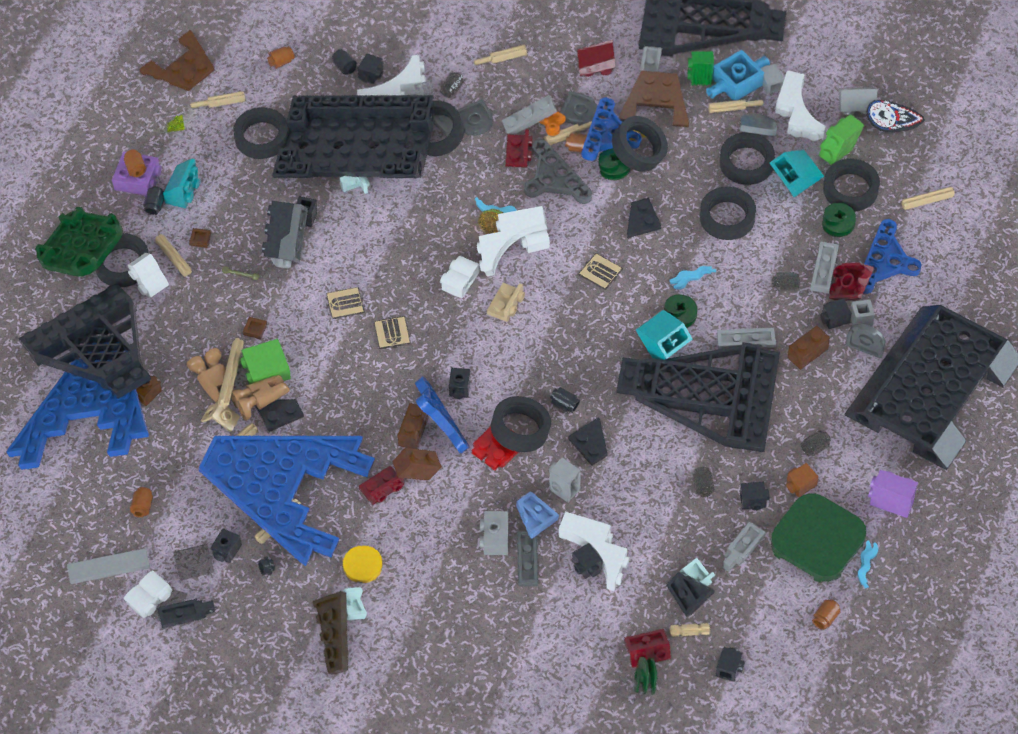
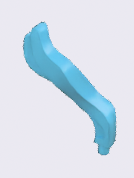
[475,197,517,215]
[670,266,716,289]
[857,540,878,589]

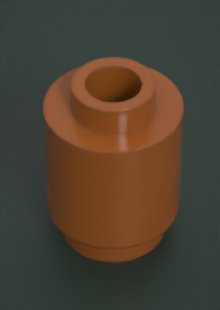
[267,46,295,69]
[565,133,592,152]
[124,149,147,177]
[130,487,153,518]
[812,599,841,630]

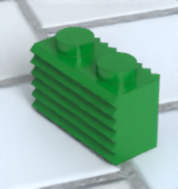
[687,51,714,86]

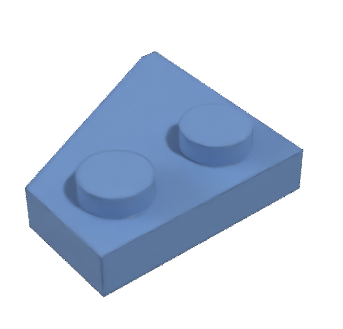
[516,491,559,539]

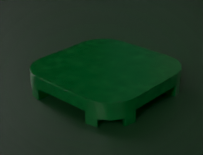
[35,207,123,277]
[771,493,866,583]

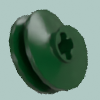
[598,148,631,180]
[822,203,856,237]
[664,294,698,328]
[634,657,658,695]

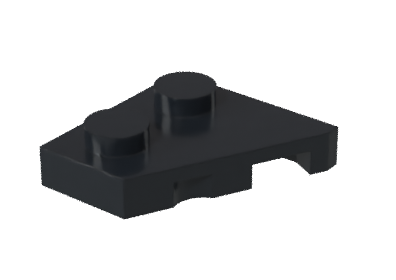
[627,197,661,238]
[255,399,304,432]
[568,417,608,466]
[666,572,715,616]

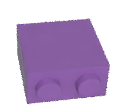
[112,151,162,196]
[868,470,918,518]

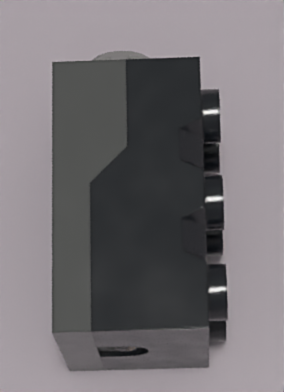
[262,201,308,269]

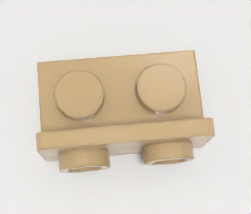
[487,283,525,322]

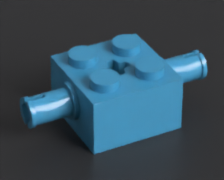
[706,50,770,101]

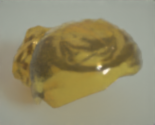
[478,209,503,235]

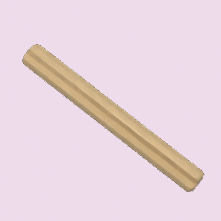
[218,338,244,408]

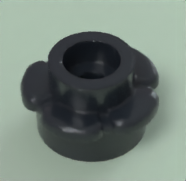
[258,556,275,575]

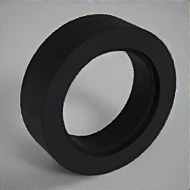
[427,100,464,156]
[233,107,289,159]
[612,116,668,172]
[719,132,775,185]
[823,158,880,212]
[700,186,756,240]
[96,233,149,287]
[491,396,551,452]

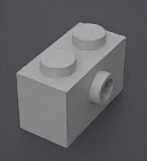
[839,87,877,115]
[549,458,581,503]
[480,511,508,555]

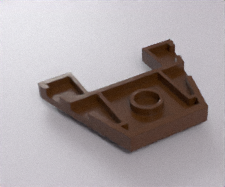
[140,30,215,91]
[619,70,689,127]

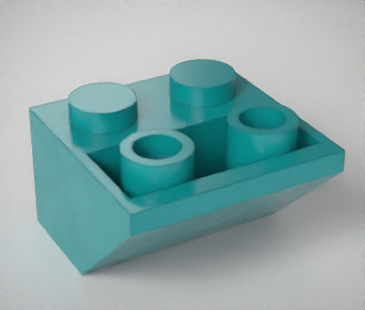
[770,150,824,197]
[163,158,200,209]
[636,310,693,360]

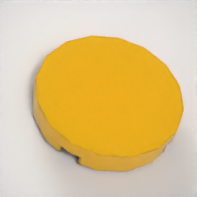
[343,545,383,583]

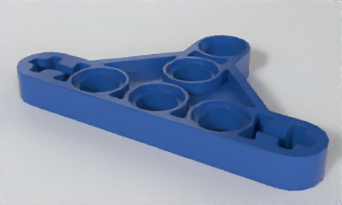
[581,97,642,161]
[863,219,922,294]
[415,376,470,453]

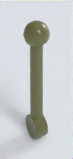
[222,266,259,280]

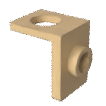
[201,402,240,432]

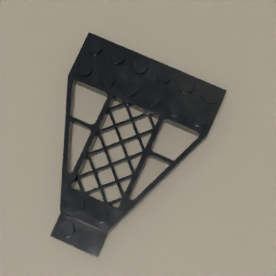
[638,0,787,57]
[18,283,152,399]
[616,342,780,452]

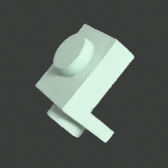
[340,176,370,194]
[680,558,715,586]
[343,587,367,620]

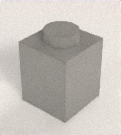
[761,64,784,94]
[850,300,875,327]

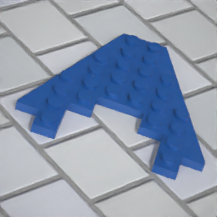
[6,342,149,470]
[199,436,375,566]

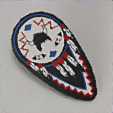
[866,100,925,132]

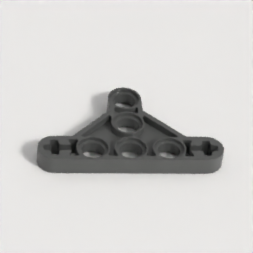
[524,139,592,204]

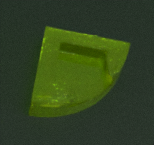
[167,115,185,132]

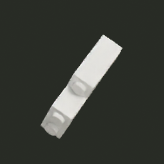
[357,55,426,95]
[775,70,826,142]
[477,206,547,276]
[559,512,630,591]

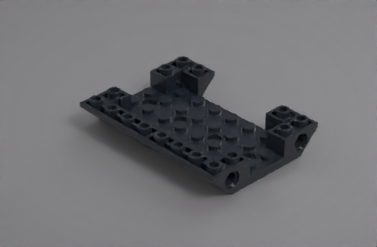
[272,95,434,178]
[845,305,1018,470]

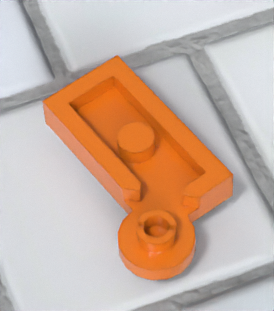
[539,111,566,136]

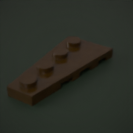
[312,591,348,675]

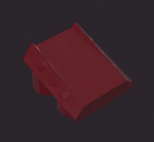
[577,39,615,77]
[829,263,874,301]

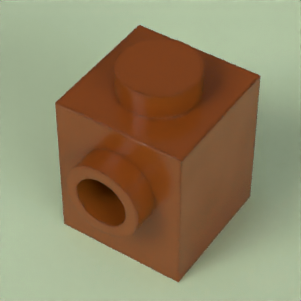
[786,463,819,497]

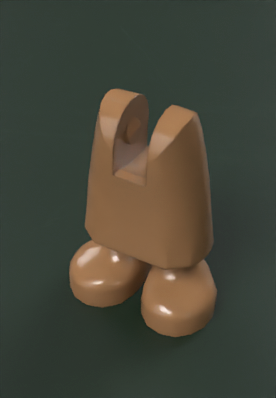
[187,348,234,403]
[231,375,290,421]

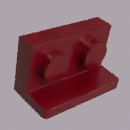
[505,129,533,167]
[359,465,405,505]
[624,629,671,667]

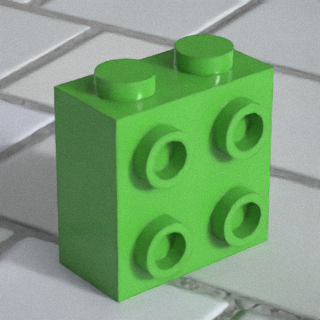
[818,114,864,165]
[240,339,291,384]

